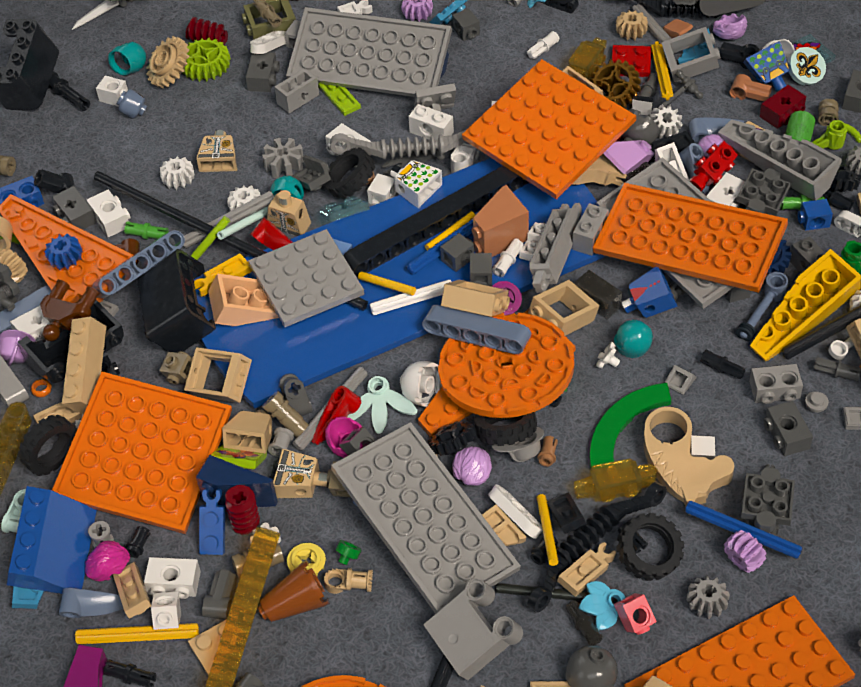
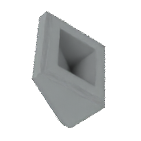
[664,365,697,395]

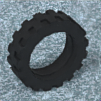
[323,147,375,199]
[474,412,537,446]
[18,415,77,476]
[616,513,684,581]

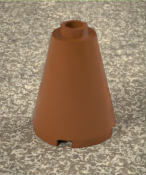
[258,560,330,622]

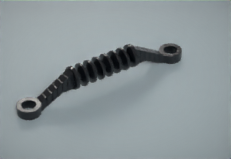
[618,0,723,18]
[527,482,667,612]

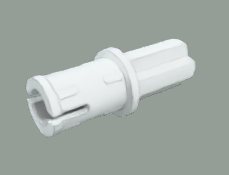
[527,31,559,59]
[492,239,523,277]

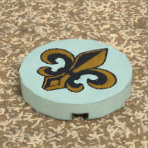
[788,47,826,86]

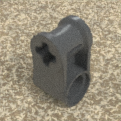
[279,373,313,416]

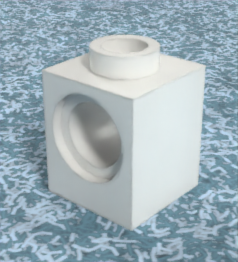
[96,76,128,106]
[367,174,397,205]
[151,591,181,630]

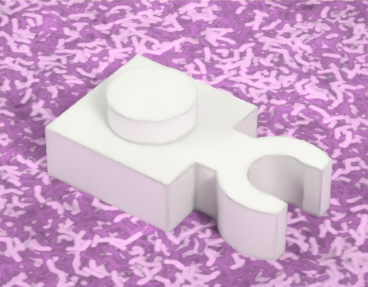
[337,0,373,15]

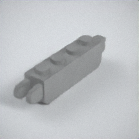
[530,203,582,293]

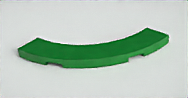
[590,383,671,470]

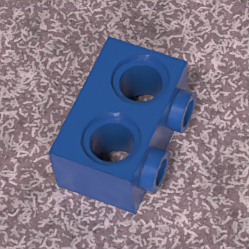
[0,176,44,207]

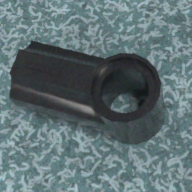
[719,42,759,70]
[34,169,75,193]

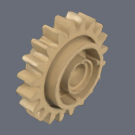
[147,36,189,88]

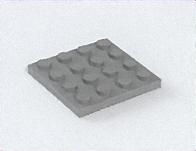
[248,229,364,327]

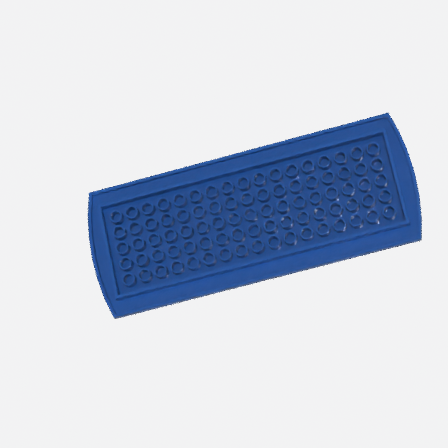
[194,158,606,408]

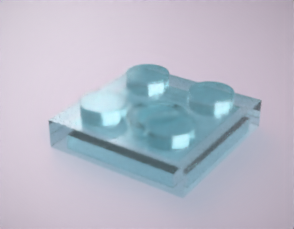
[320,196,370,222]

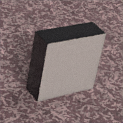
[632,95,654,116]

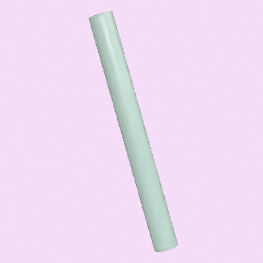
[217,206,268,240]

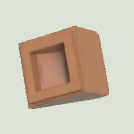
[663,19,693,38]

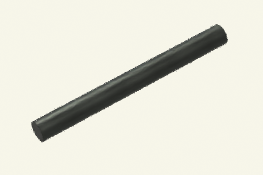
[497,583,590,601]

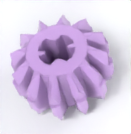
[401,0,433,22]
[724,530,766,573]

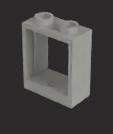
[661,27,721,82]

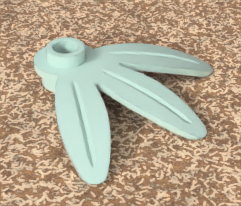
[348,376,418,434]

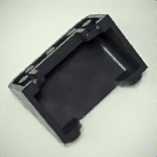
[18,300,124,383]

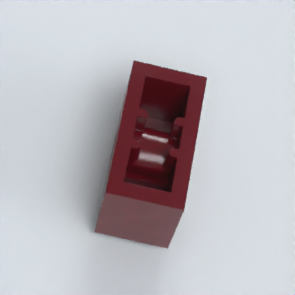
[760,85,807,129]

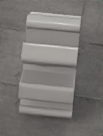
[263,138,304,179]

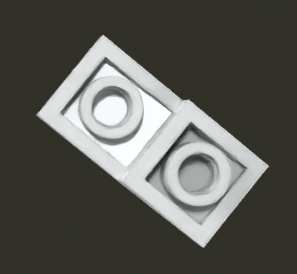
[519,222,546,261]

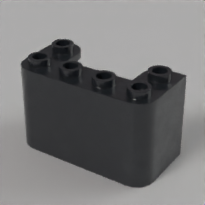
[0,19,59,110]
[137,249,216,353]

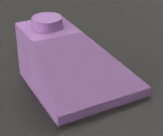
[603,140,655,174]

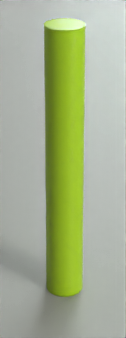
[191,216,230,260]

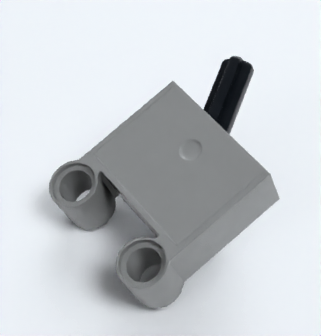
[423,578,523,687]

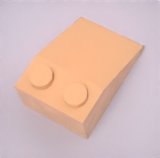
[208,274,279,326]

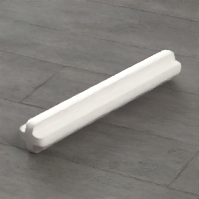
[370,279,451,315]

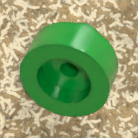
[336,540,361,565]

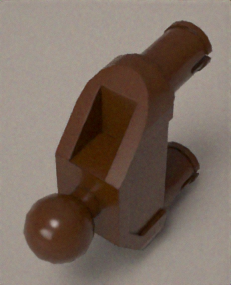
[40,279,100,341]

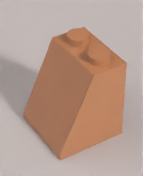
[472,185,529,257]

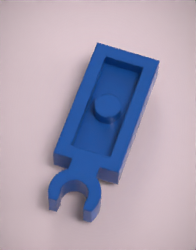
[199,488,225,555]

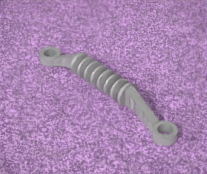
[330,130,466,160]

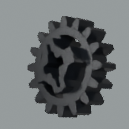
[829,164,861,192]
[427,421,477,456]

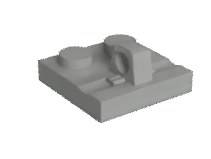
[414,83,456,112]

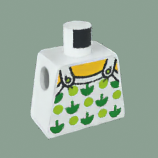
[390,161,442,208]

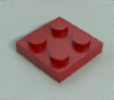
[612,45,651,77]

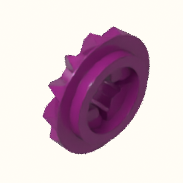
[492,281,522,316]

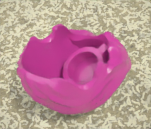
[325,417,364,458]
[85,541,131,581]

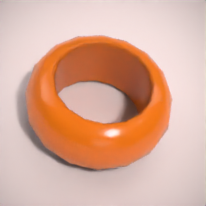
[31,379,52,398]

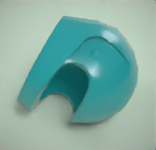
[108,42,147,75]
[270,175,304,200]
[614,319,653,358]

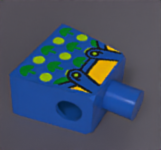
[744,41,789,92]

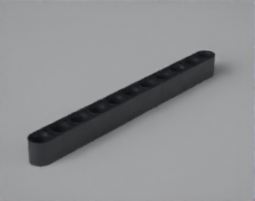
[343,166,530,277]

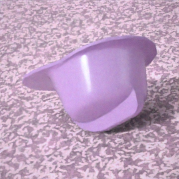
[0,330,36,367]

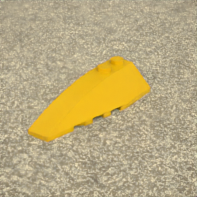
[750,249,861,362]

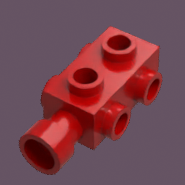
[689,141,738,192]

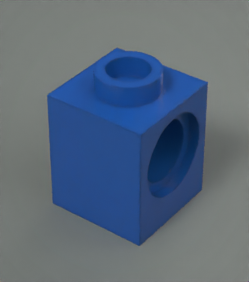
[797,199,833,231]

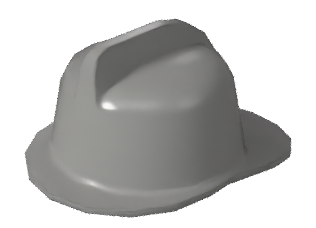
[492,427,544,462]

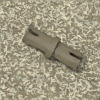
[253,0,282,28]

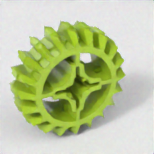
[182,38,230,82]

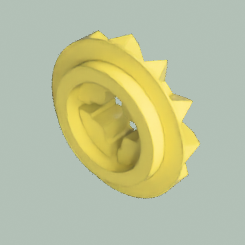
[287,543,326,575]

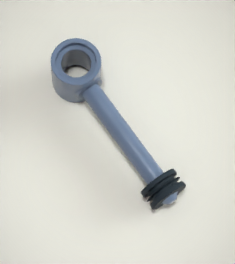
[736,272,788,341]

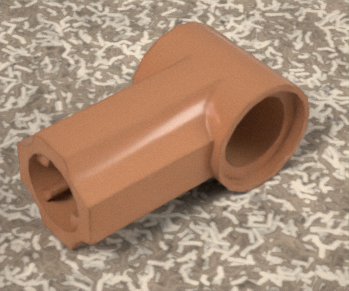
[729,74,772,101]

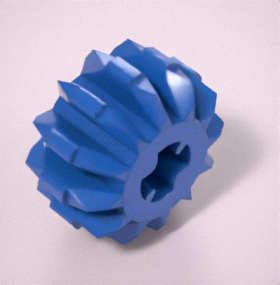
[44,233,83,270]

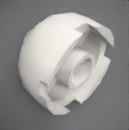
[400,361,442,407]

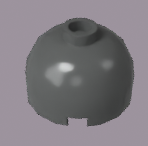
[621,109,660,145]
[565,645,618,687]

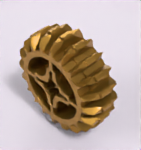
[588,59,641,109]

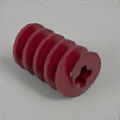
[186,17,228,45]
[225,485,260,535]

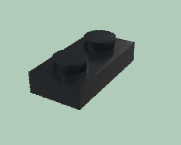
[547,492,586,534]

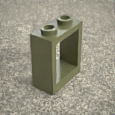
[241,0,296,40]

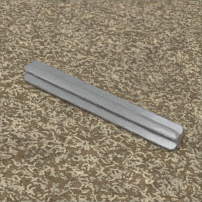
[632,3,677,54]

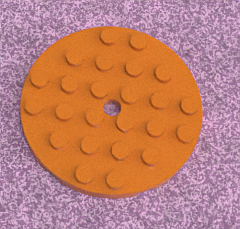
[438,313,574,418]

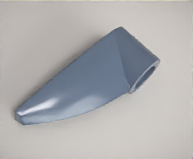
[688,118,744,144]
[679,143,709,196]
[59,588,123,618]

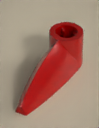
[251,217,293,250]
[312,386,362,445]

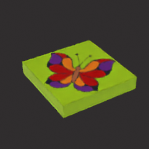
[211,445,267,469]

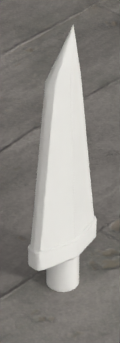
[72,0,119,30]

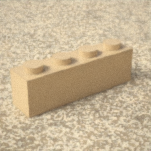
[62,317,106,413]

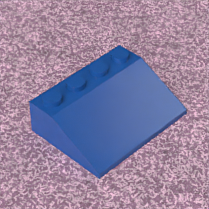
[7,486,97,594]

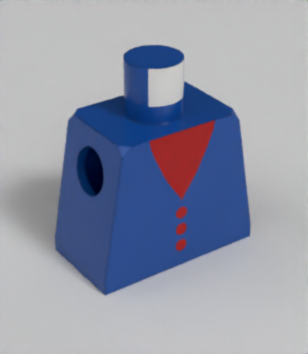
[622,267,677,318]

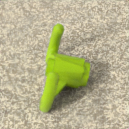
[812,120,861,150]

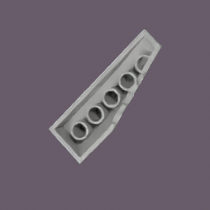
[718,119,842,200]

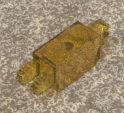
[568,37,607,79]
[574,458,657,502]

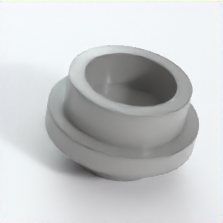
[805,392,829,413]

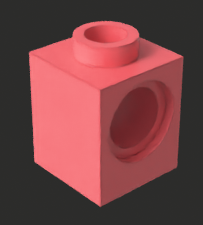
[614,593,657,635]

